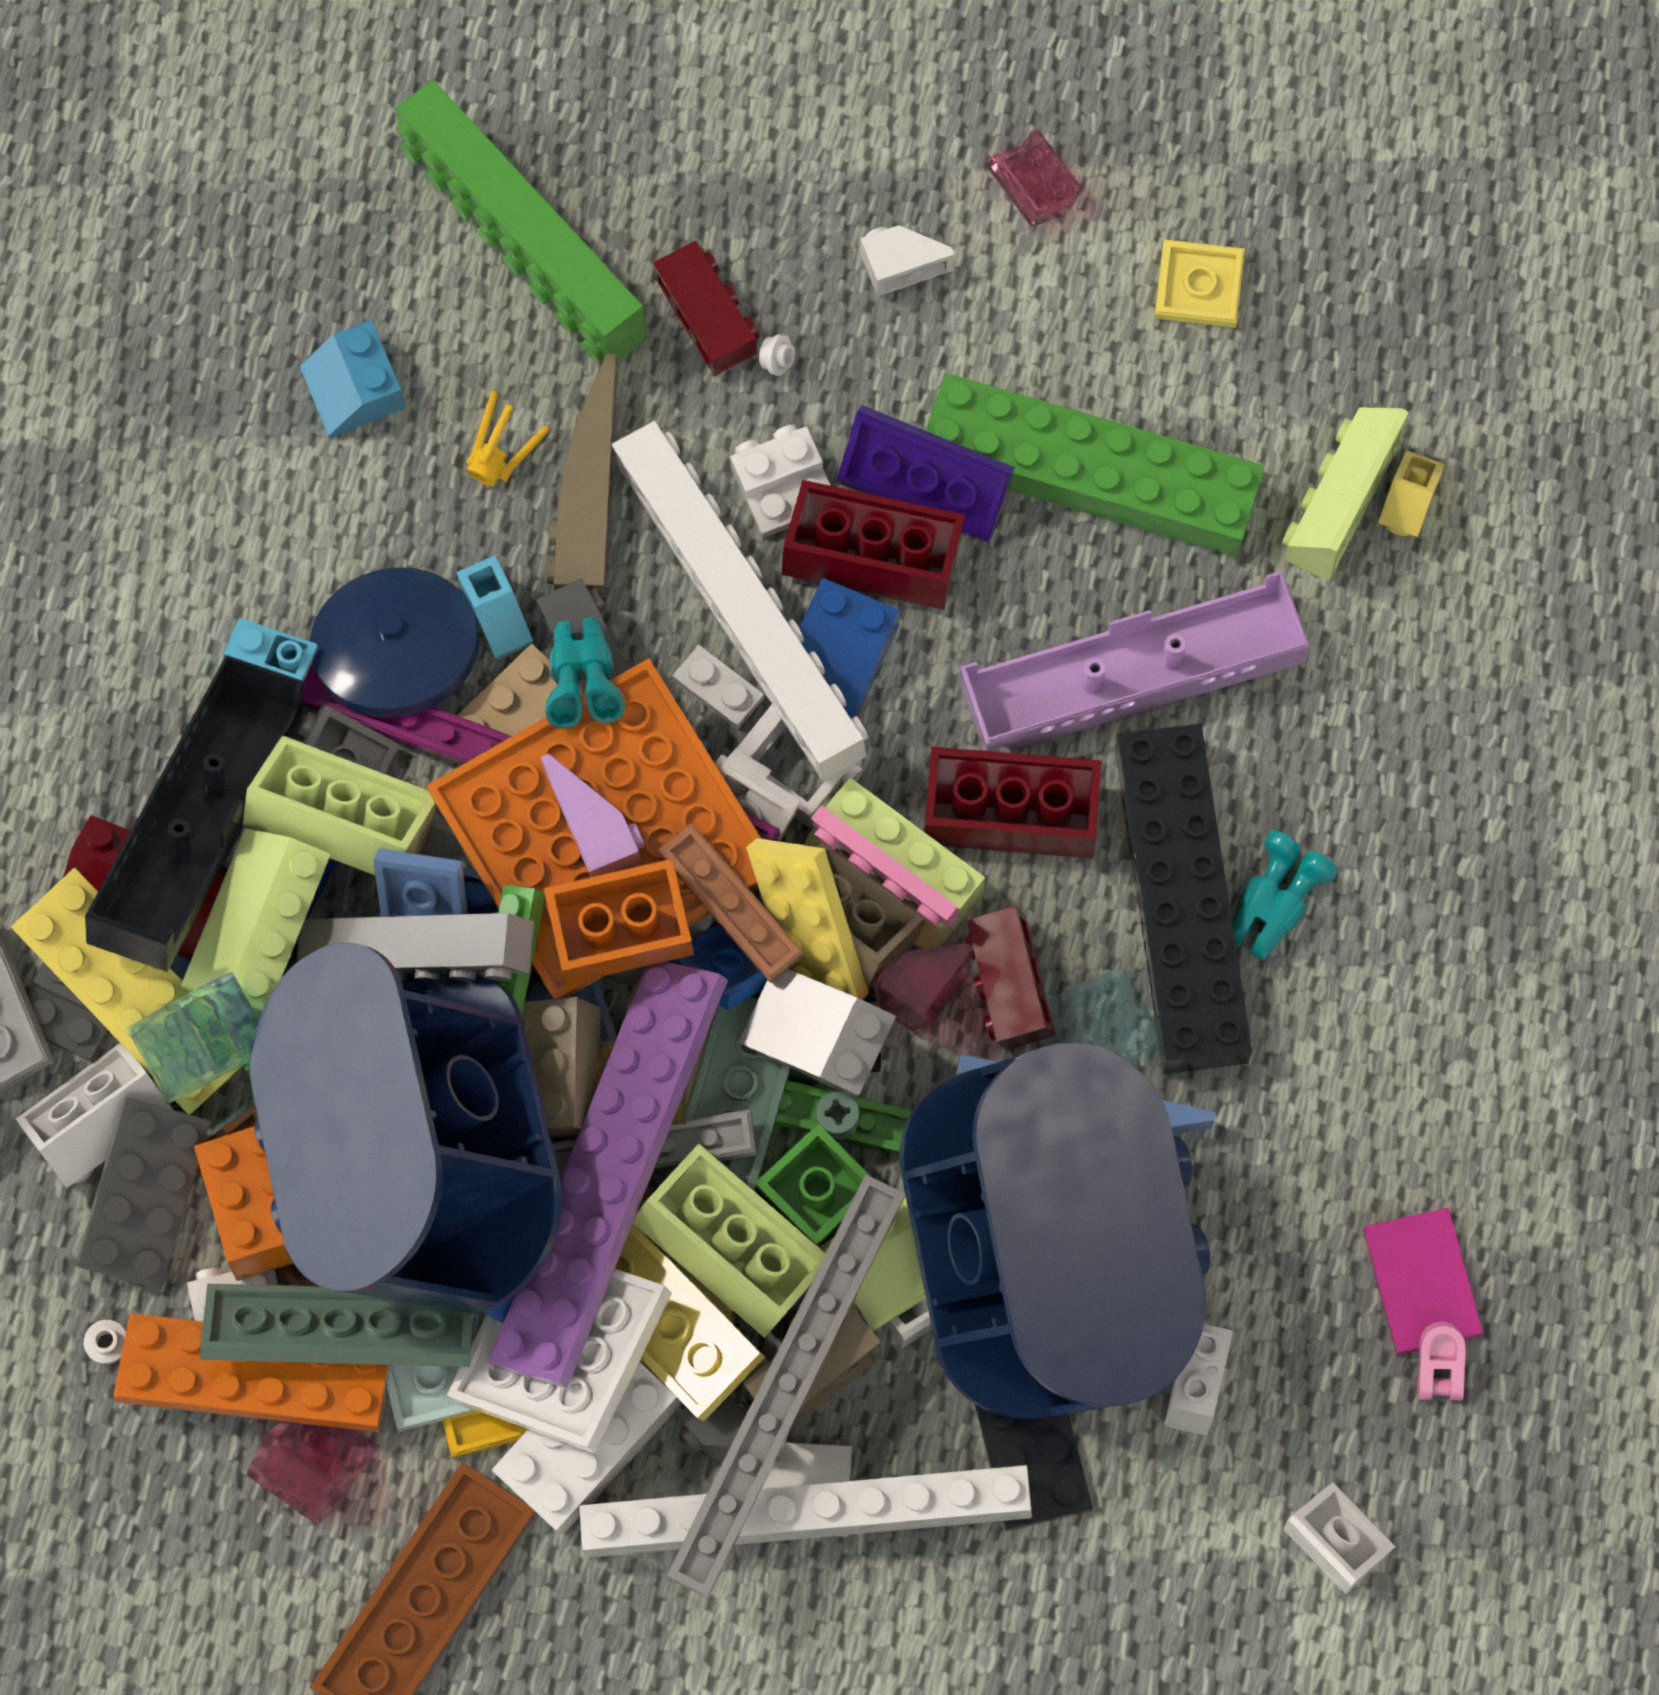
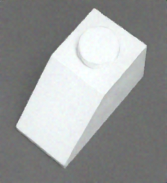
[860,225,954,297]

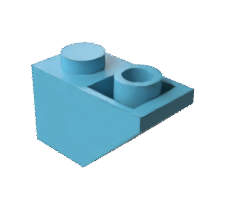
[457,555,534,660]
[223,618,318,682]

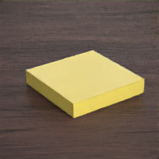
[1154,239,1245,328]

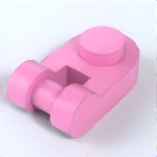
[1417,1321,1466,1401]

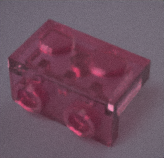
[986,129,1082,227]

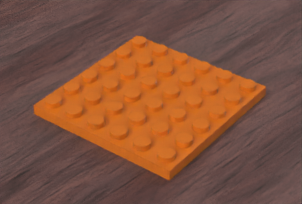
[426,658,761,999]

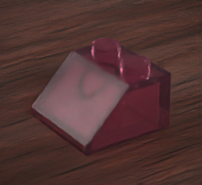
[878,943,973,1038]
[246,1421,380,1525]

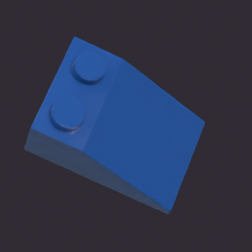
[800,578,900,719]

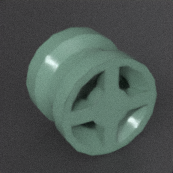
[816,1091,859,1142]

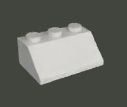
[16,1043,173,1188]

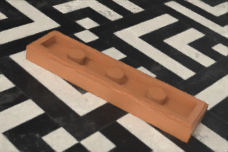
[658,823,804,983]

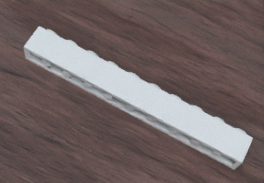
[611,421,868,782]
[579,1465,1032,1558]

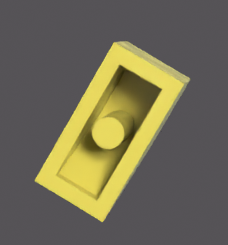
[1378,450,1445,537]

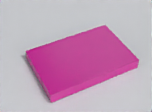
[1362,1207,1483,1356]

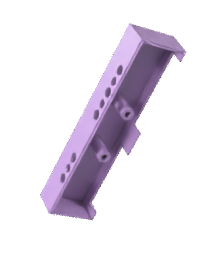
[960,571,1310,751]

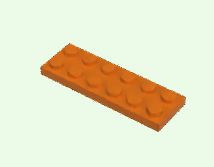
[113,1313,390,1432]

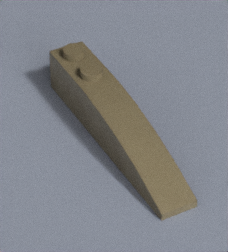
[547,353,618,599]

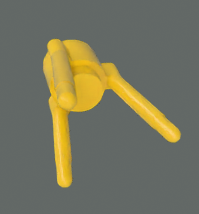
[465,390,550,487]

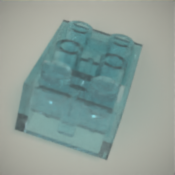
[127,971,259,1105]

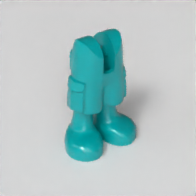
[545,617,625,729]
[1232,830,1339,961]

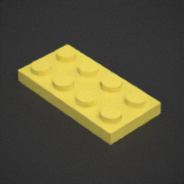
[746,838,869,1000]

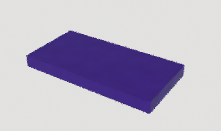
[837,405,1015,543]

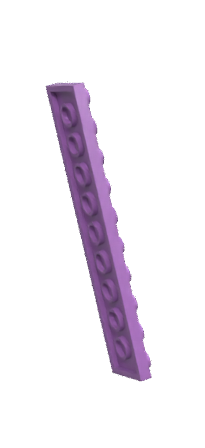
[488,962,728,1388]

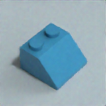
[300,320,406,438]

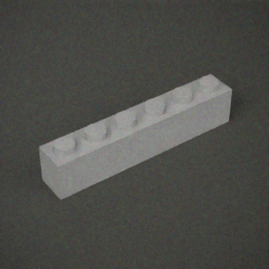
[297,913,534,982]

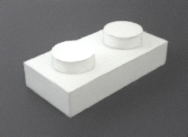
[672,645,764,730]

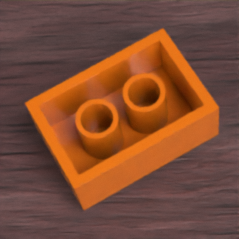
[544,859,694,984]
[194,1126,293,1281]

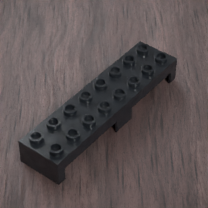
[85,656,304,972]
[1115,724,1252,1074]

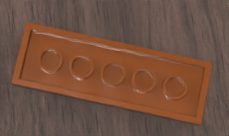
[309,1462,537,1695]

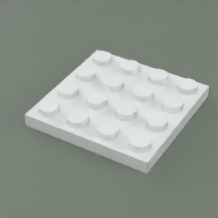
[446,1269,673,1453]

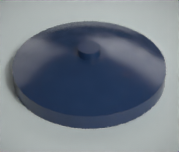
[310,567,479,718]

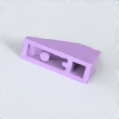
[541,754,645,877]

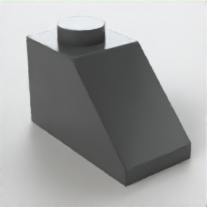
[677,1395,780,1462]

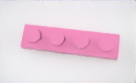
[810,805,960,929]

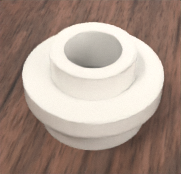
[759,334,795,376]
[84,1320,126,1364]

